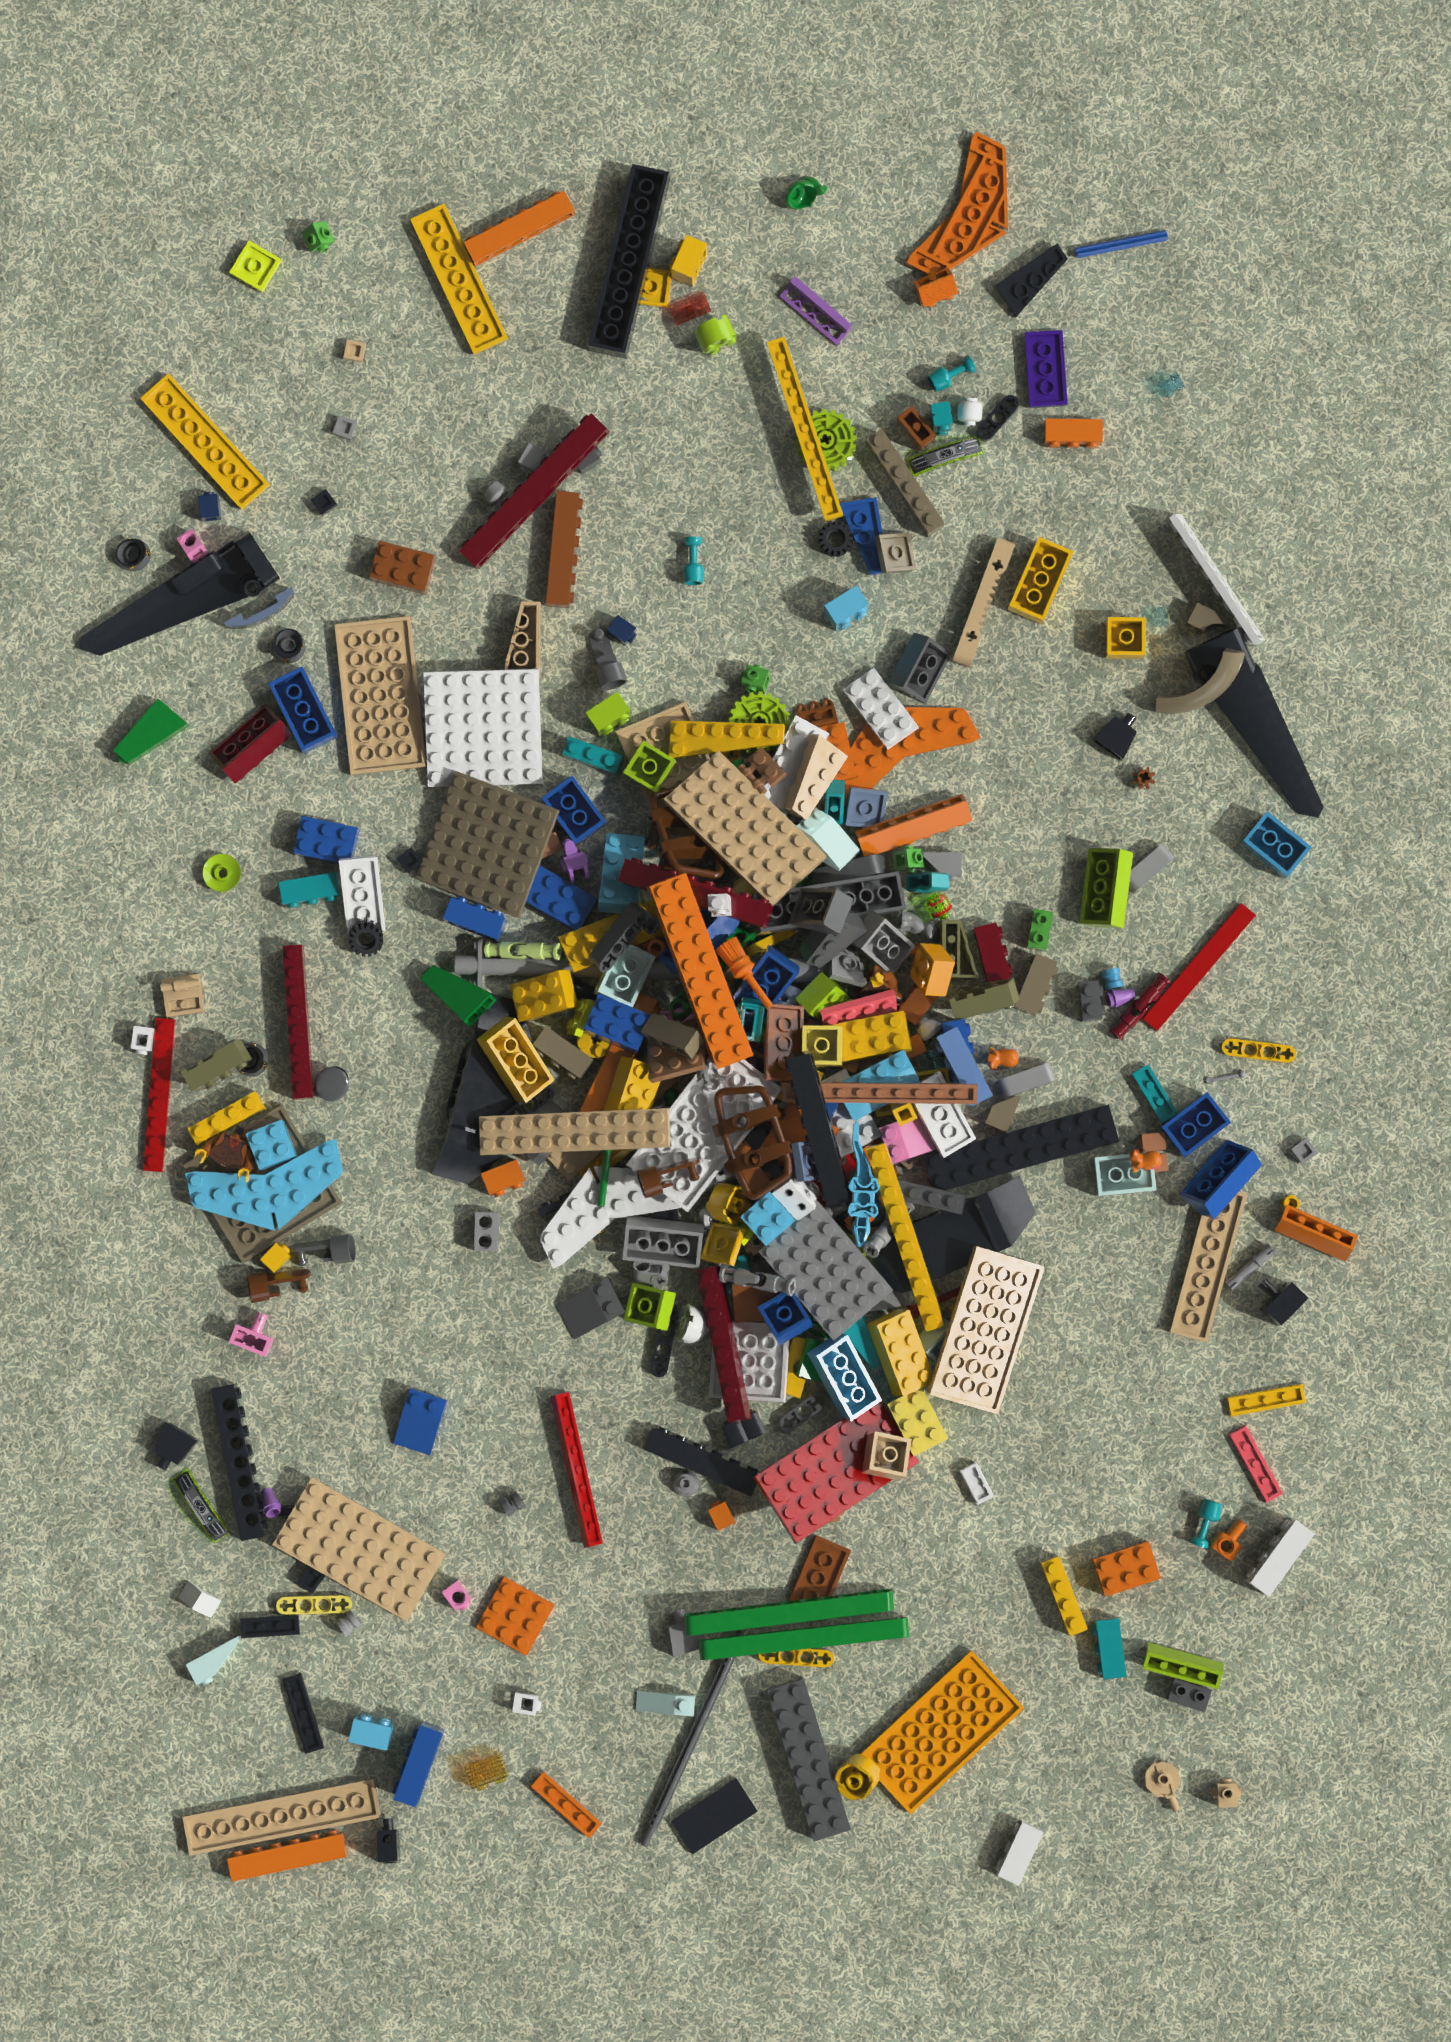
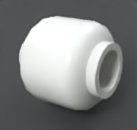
[957,398,982,426]

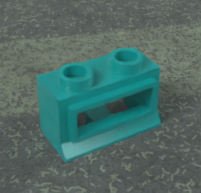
[737,997,765,1043]

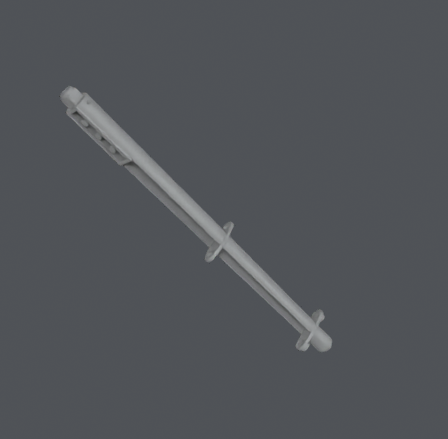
[451,938,829,989]

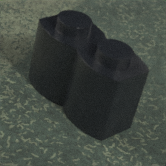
[722,1410,766,1448]

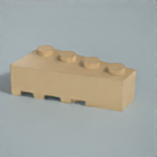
[504,601,541,681]
[784,734,848,820]

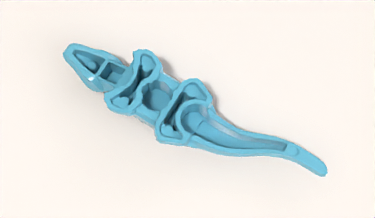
[848,1121,880,1247]

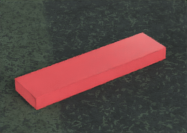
[1228,1425,1283,1503]

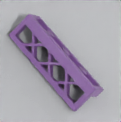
[780,276,852,346]

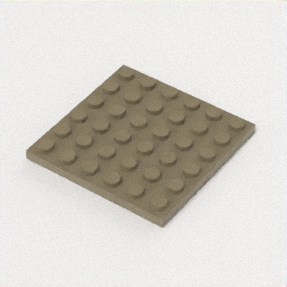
[416,771,560,918]
[183,1105,342,1264]

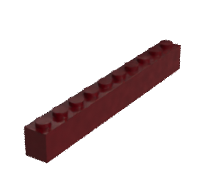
[459,413,610,569]

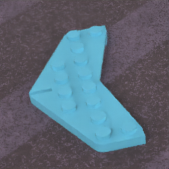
[185,1139,343,1231]

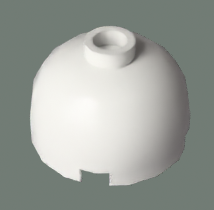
[675,1304,709,1344]

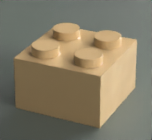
[862,1431,911,1481]

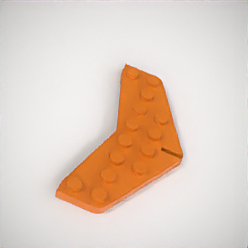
[906,131,1008,275]
[844,707,981,809]

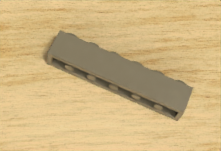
[865,429,944,537]

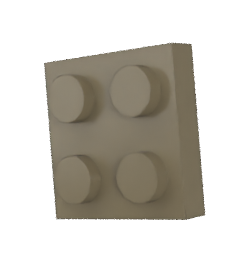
[875,532,916,574]

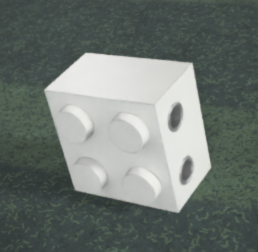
[772,1164,820,1221]

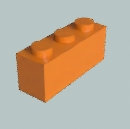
[1044,418,1103,449]

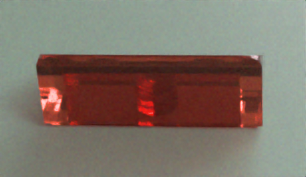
[668,291,711,326]

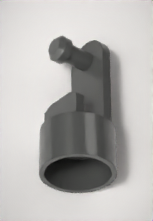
[589,629,627,691]
[290,1233,356,1266]

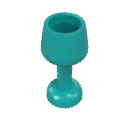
[927,355,976,392]
[682,536,705,585]
[1189,1498,1222,1549]

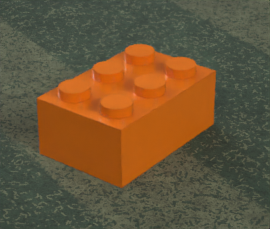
[1092,1540,1161,1597]

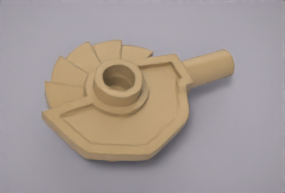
[1145,1761,1181,1812]

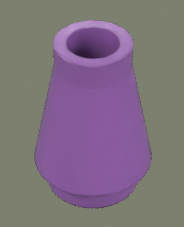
[1105,988,1135,1008]
[261,1488,282,1518]

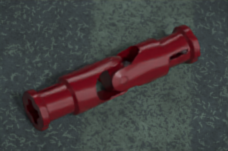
[1109,972,1171,1041]

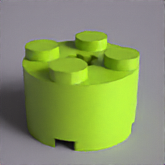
[693,315,737,356]

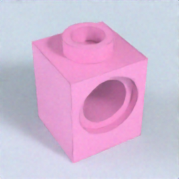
[176,529,208,563]
[442,1580,472,1611]

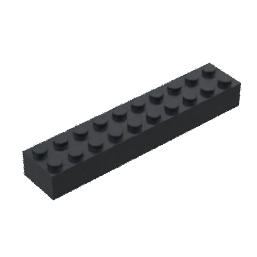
[588,164,671,359]
[922,1104,1119,1191]

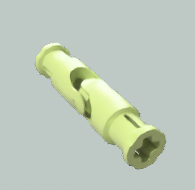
[484,941,562,960]

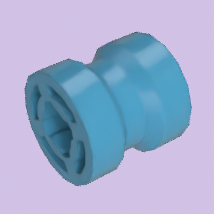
[1101,967,1124,991]

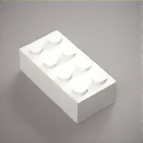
[1245,1518,1315,1597]

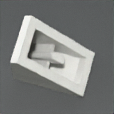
[178,1581,221,1618]

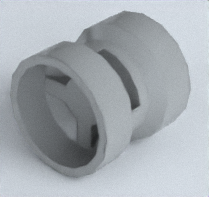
[336,1610,363,1637]

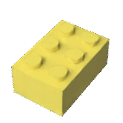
[887,1388,948,1456]

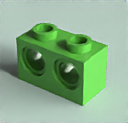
[1026,909,1053,952]

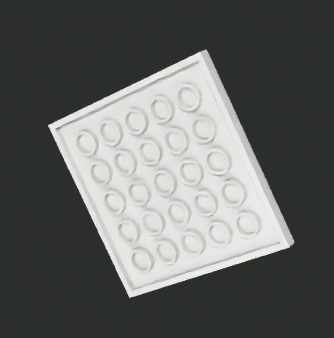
[423,669,543,787]

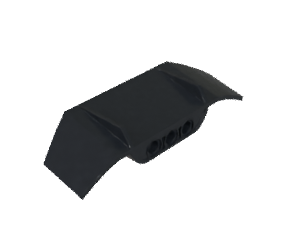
[430,993,533,1184]
[866,1176,1036,1293]

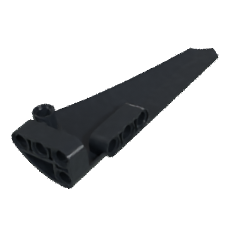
[80,531,280,656]
[1184,628,1324,818]

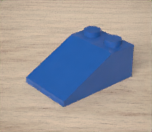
[393,1388,448,1455]

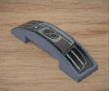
[224,587,295,629]

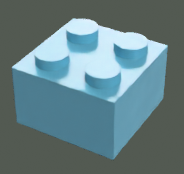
[824,585,869,631]
[246,1120,298,1171]
[740,1191,795,1246]
[348,1713,395,1751]

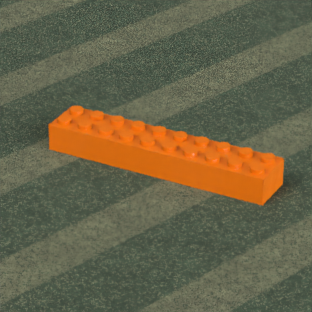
[646,873,754,1069]

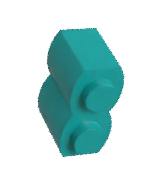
[906,871,949,894]

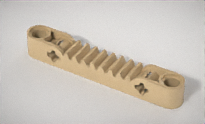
[952,538,1015,667]

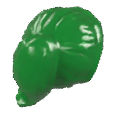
[785,176,828,210]

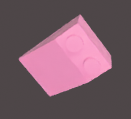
[879,1115,937,1165]

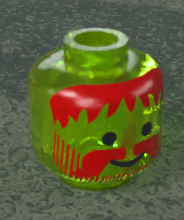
[924,892,953,920]

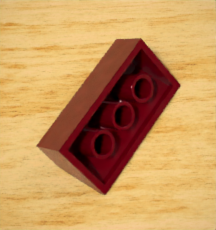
[208,704,293,784]

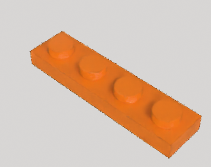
[531,1771,602,1838]

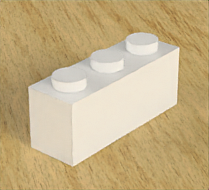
[995,1820,1044,1886]

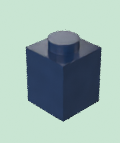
[198,492,222,522]
[607,615,637,646]

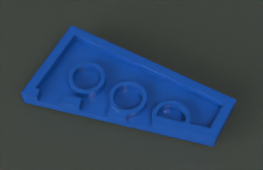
[840,497,883,576]

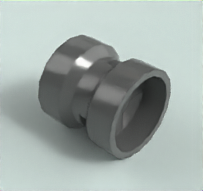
[499,1491,525,1517]

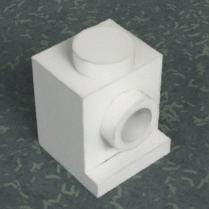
[708,893,732,917]
[131,1026,155,1055]
[512,1691,542,1716]

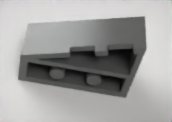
[799,913,868,968]

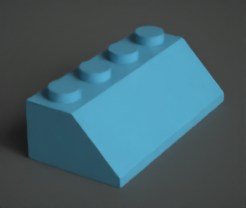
[843,1050,920,1121]

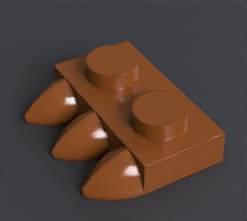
[797,698,838,728]

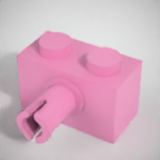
[229,1311,274,1357]

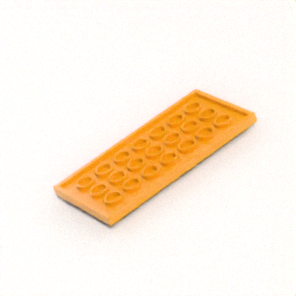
[860,1650,1024,1815]

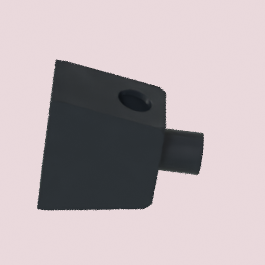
[1092,712,1137,761]
[154,1422,199,1471]
[377,1818,401,1864]

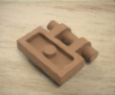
[738,747,787,794]

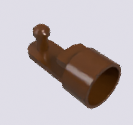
[637,1158,700,1199]
[247,1269,311,1303]

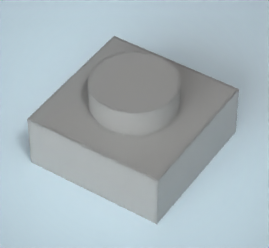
[333,415,357,440]
[1290,1138,1318,1165]

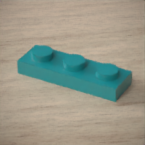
[1132,1064,1178,1123]

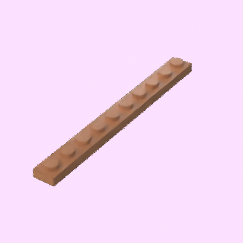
[782,1082,977,1104]

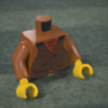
[847,965,903,1004]
[193,1125,254,1182]

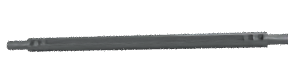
[640,1630,745,1847]

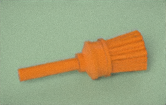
[716,937,773,1009]

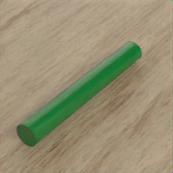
[597,1150,612,1207]

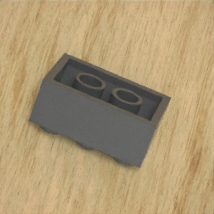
[888,632,951,704]

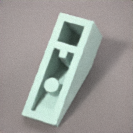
[186,1636,241,1686]
[636,1691,695,1716]

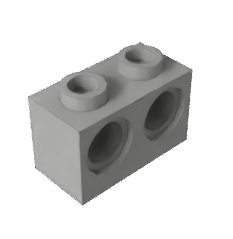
[471,1212,499,1252]

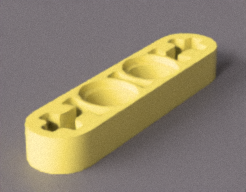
[276,1595,352,1615]

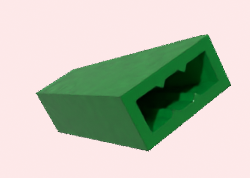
[113,699,189,765]
[420,965,497,1027]

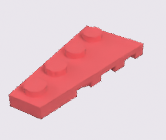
[820,989,897,1026]

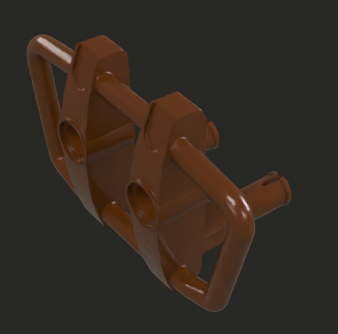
[645,785,724,879]
[712,1085,793,1200]

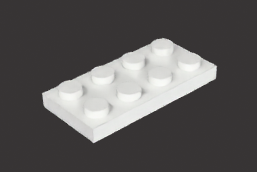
[843,668,919,750]
[339,855,386,935]
[913,1071,976,1158]

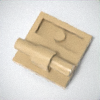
[160,974,205,1018]

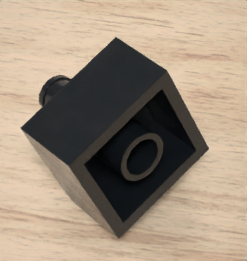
[1258,1278,1308,1326]

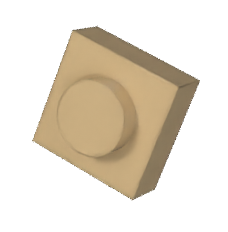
[343,339,366,363]

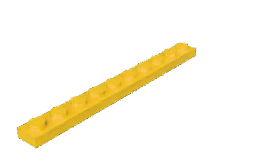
[767,336,843,522]
[866,1142,945,1332]

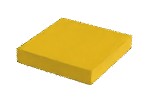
[640,268,672,308]
[701,1222,746,1266]

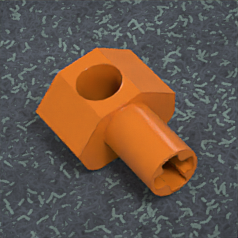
[1209,1518,1247,1562]

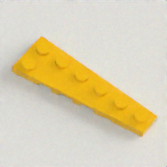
[669,721,785,759]

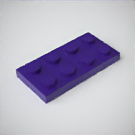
[1024,330,1068,408]

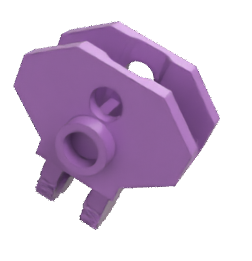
[559,838,589,883]

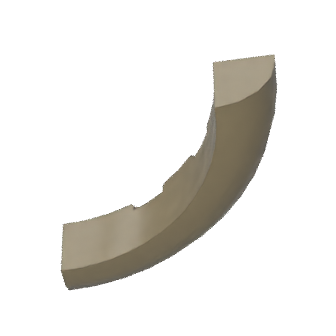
[1156,648,1245,714]

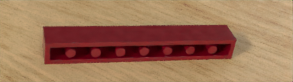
[618,857,773,929]
[283,944,315,1100]
[697,1266,752,1423]

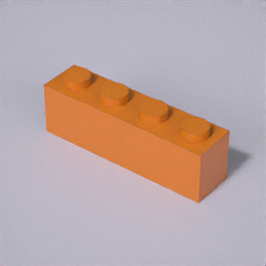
[1274,1204,1358,1262]

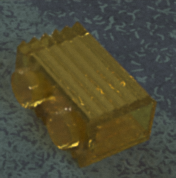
[464,1753,510,1791]

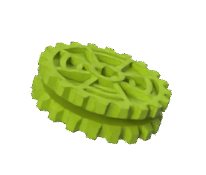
[795,409,857,473]
[728,691,791,755]

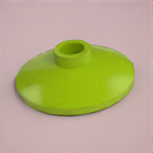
[203,854,241,892]

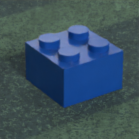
[758,1292,813,1346]

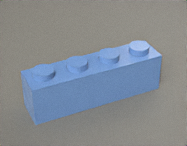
[934,1027,993,1107]

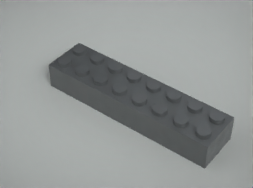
[751,871,906,936]
[767,1677,851,1841]

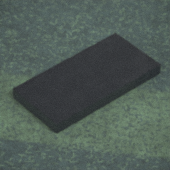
[671,1778,758,1855]

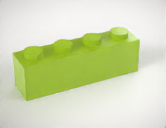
[1142,1642,1224,1690]

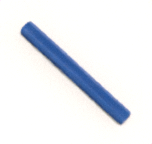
[1075,230,1168,258]

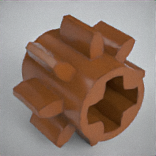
[1132,767,1155,790]

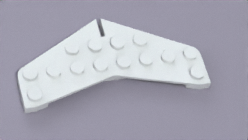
[540,1166,682,1269]

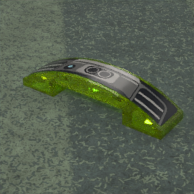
[907,436,985,477]
[172,1468,231,1544]

